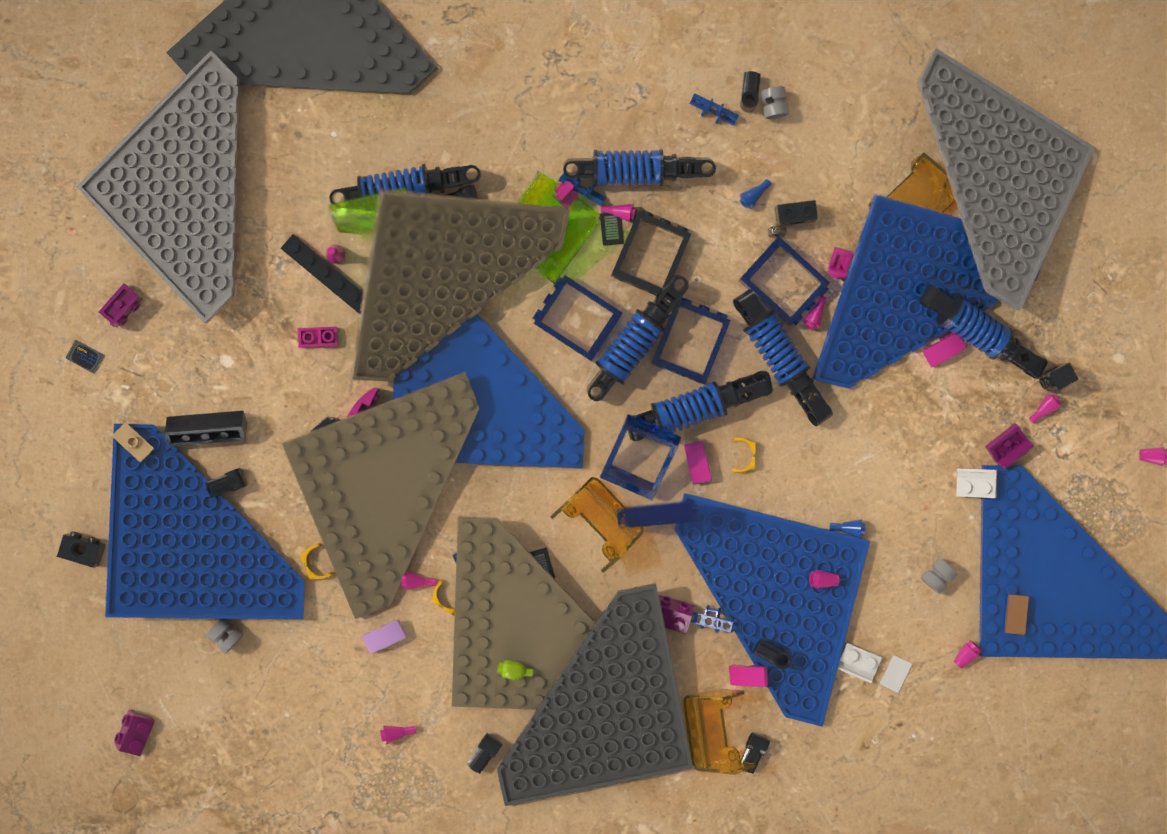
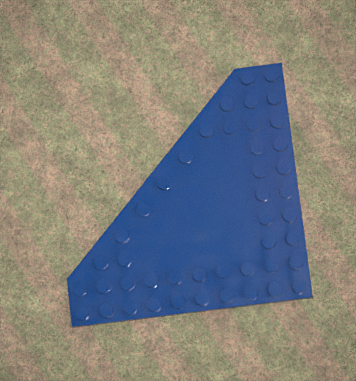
[812,194,1045,389]
[393,314,584,468]
[105,424,305,619]
[979,465,1167,659]
[675,493,870,727]

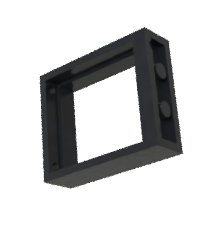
[611,210,691,296]

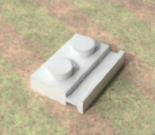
[956,469,997,498]
[838,642,882,683]

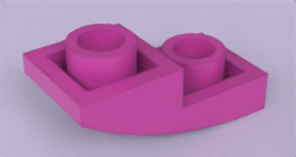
[297,326,338,348]
[922,333,967,368]
[347,387,381,417]
[684,441,712,485]
[729,665,768,687]

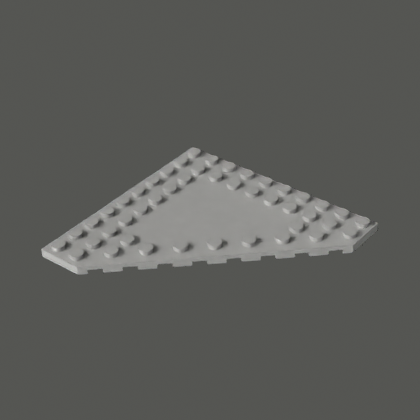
[917,48,1095,311]
[77,51,239,324]

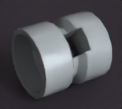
[760,86,789,119]
[921,558,958,595]
[205,619,243,654]

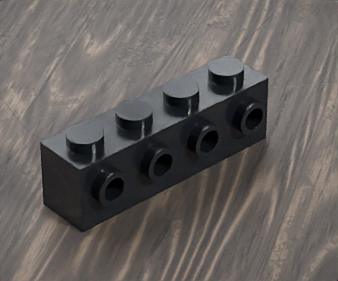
[164,410,247,447]

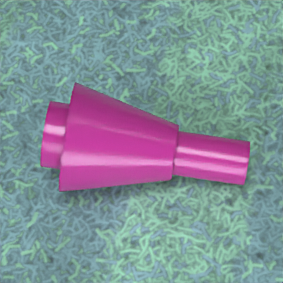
[601,204,637,223]
[326,244,345,264]
[803,295,827,330]
[1029,393,1062,424]
[401,571,437,590]
[380,726,416,745]

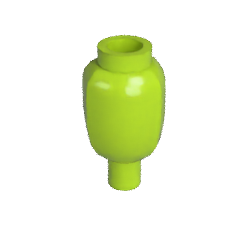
[497,660,533,680]

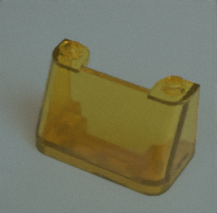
[868,152,956,213]

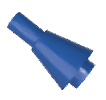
[740,179,772,209]
[830,519,866,538]

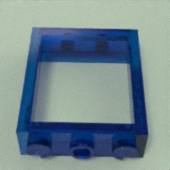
[738,236,830,326]
[532,275,623,362]
[651,297,731,385]
[600,414,681,501]
[617,501,699,529]

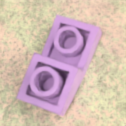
[362,619,407,653]

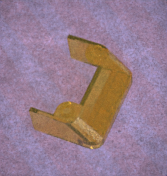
[550,477,644,573]
[683,689,755,775]

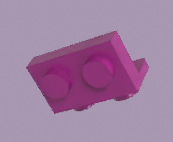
[99,283,143,328]
[985,423,1034,469]
[659,595,694,634]
[114,709,155,756]

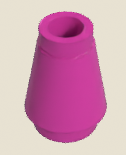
[1139,447,1167,466]
[809,570,839,589]
[954,640,982,669]

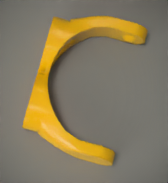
[731,438,756,472]
[300,543,333,581]
[430,580,455,616]

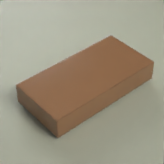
[1004,594,1029,635]

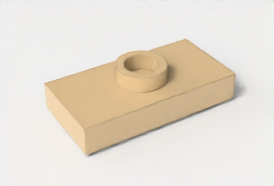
[112,422,154,463]

